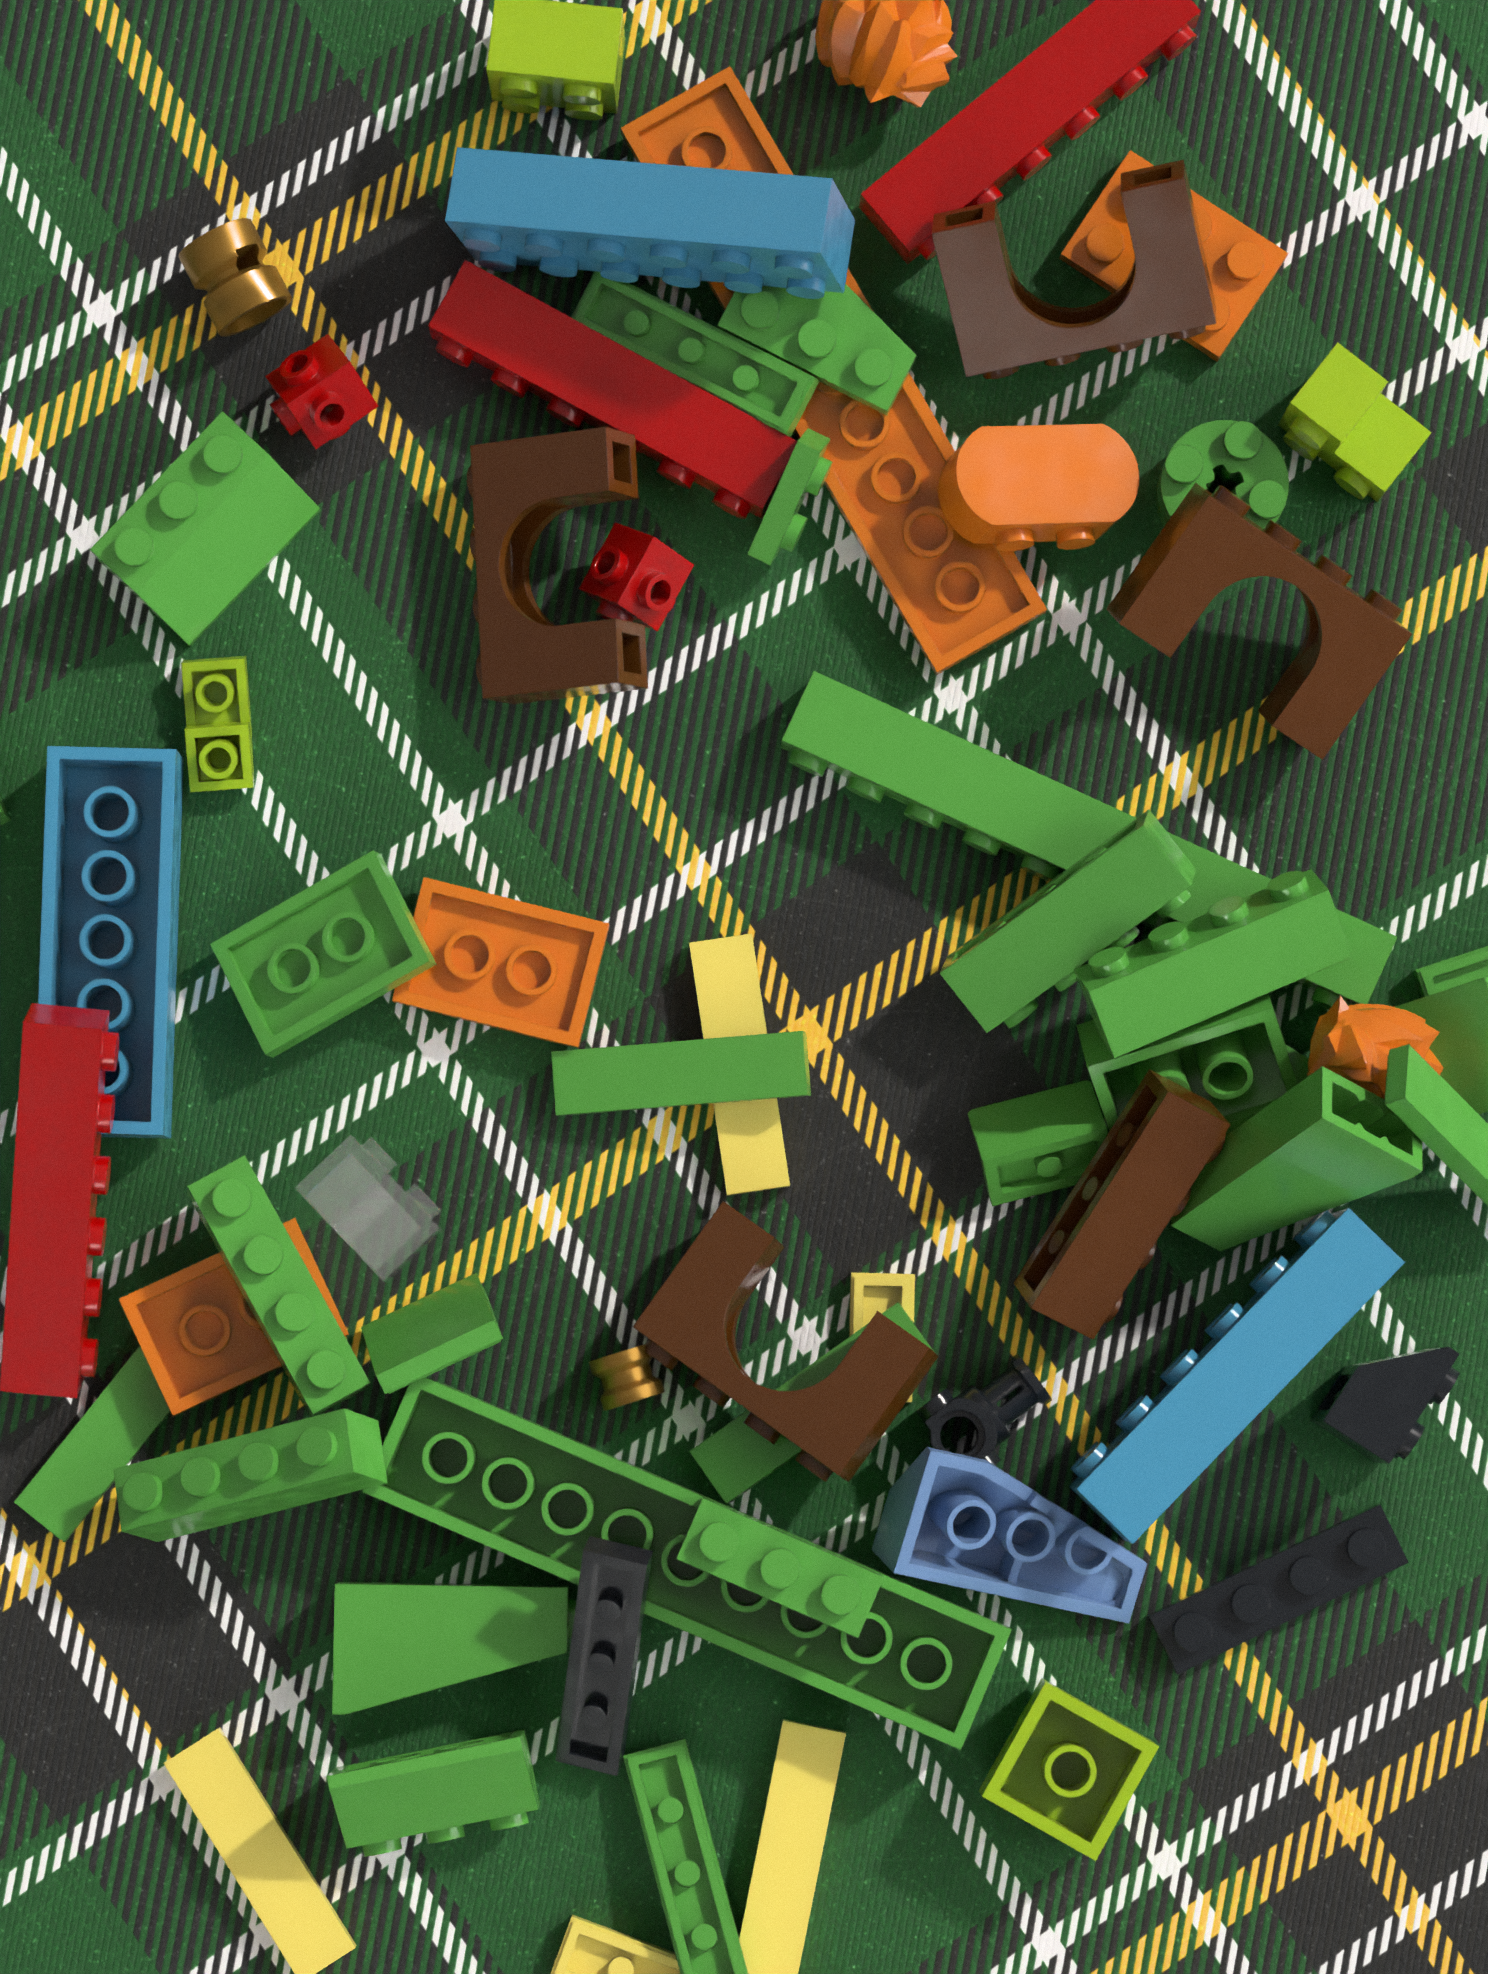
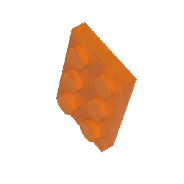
[1059,150,1289,362]
[392,877,610,1049]
[119,1218,349,1417]

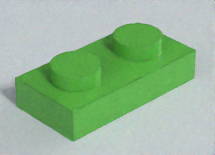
[747,428,833,565]

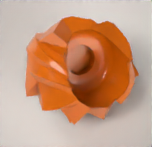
[815,0,958,108]
[1306,996,1444,1099]

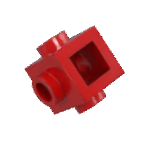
[265,334,379,449]
[579,522,694,631]

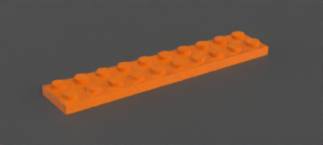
[620,66,1047,675]

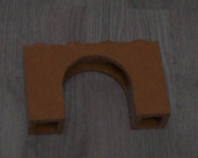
[932,159,1216,379]
[467,427,648,704]
[1107,482,1412,760]
[633,1201,939,1482]

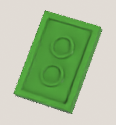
[210,850,437,1058]

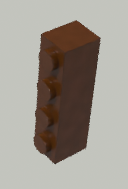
[1014,1069,1230,1339]

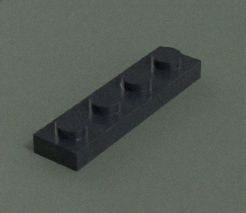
[1147,1504,1409,1675]
[555,1536,653,1776]

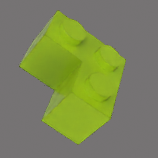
[1278,342,1432,502]

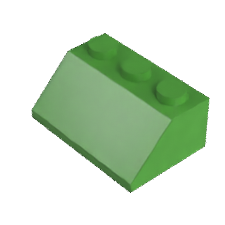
[90,411,321,647]
[1077,993,1298,1134]
[327,1729,540,1857]

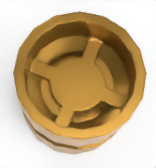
[179,218,292,337]

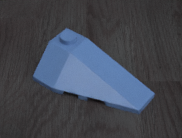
[872,1447,1147,1624]

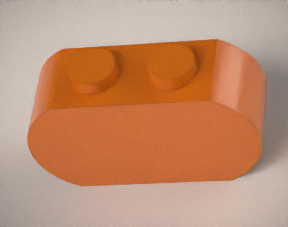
[938,424,1139,551]

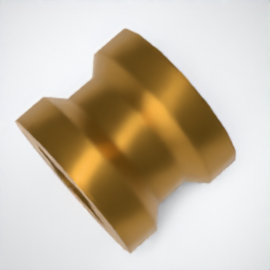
[589,1344,665,1411]

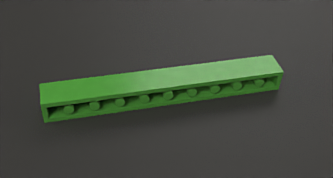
[781,671,1397,1010]

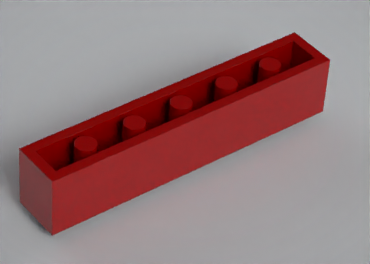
[859,0,1201,265]
[428,260,797,519]
[0,1003,119,1398]

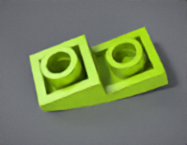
[181,656,254,792]

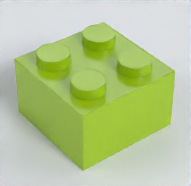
[486,0,625,120]
[979,1678,1159,1861]

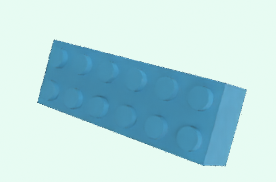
[445,147,855,299]
[38,746,184,1139]
[1069,1208,1405,1544]

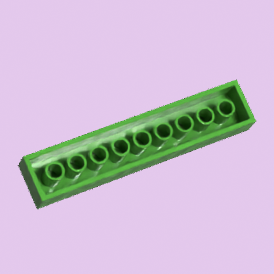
[363,1377,1012,1750]

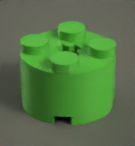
[1155,420,1289,529]

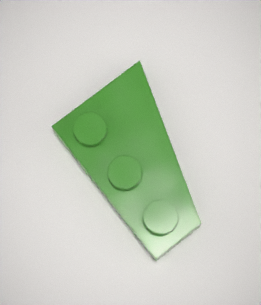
[717,284,916,415]

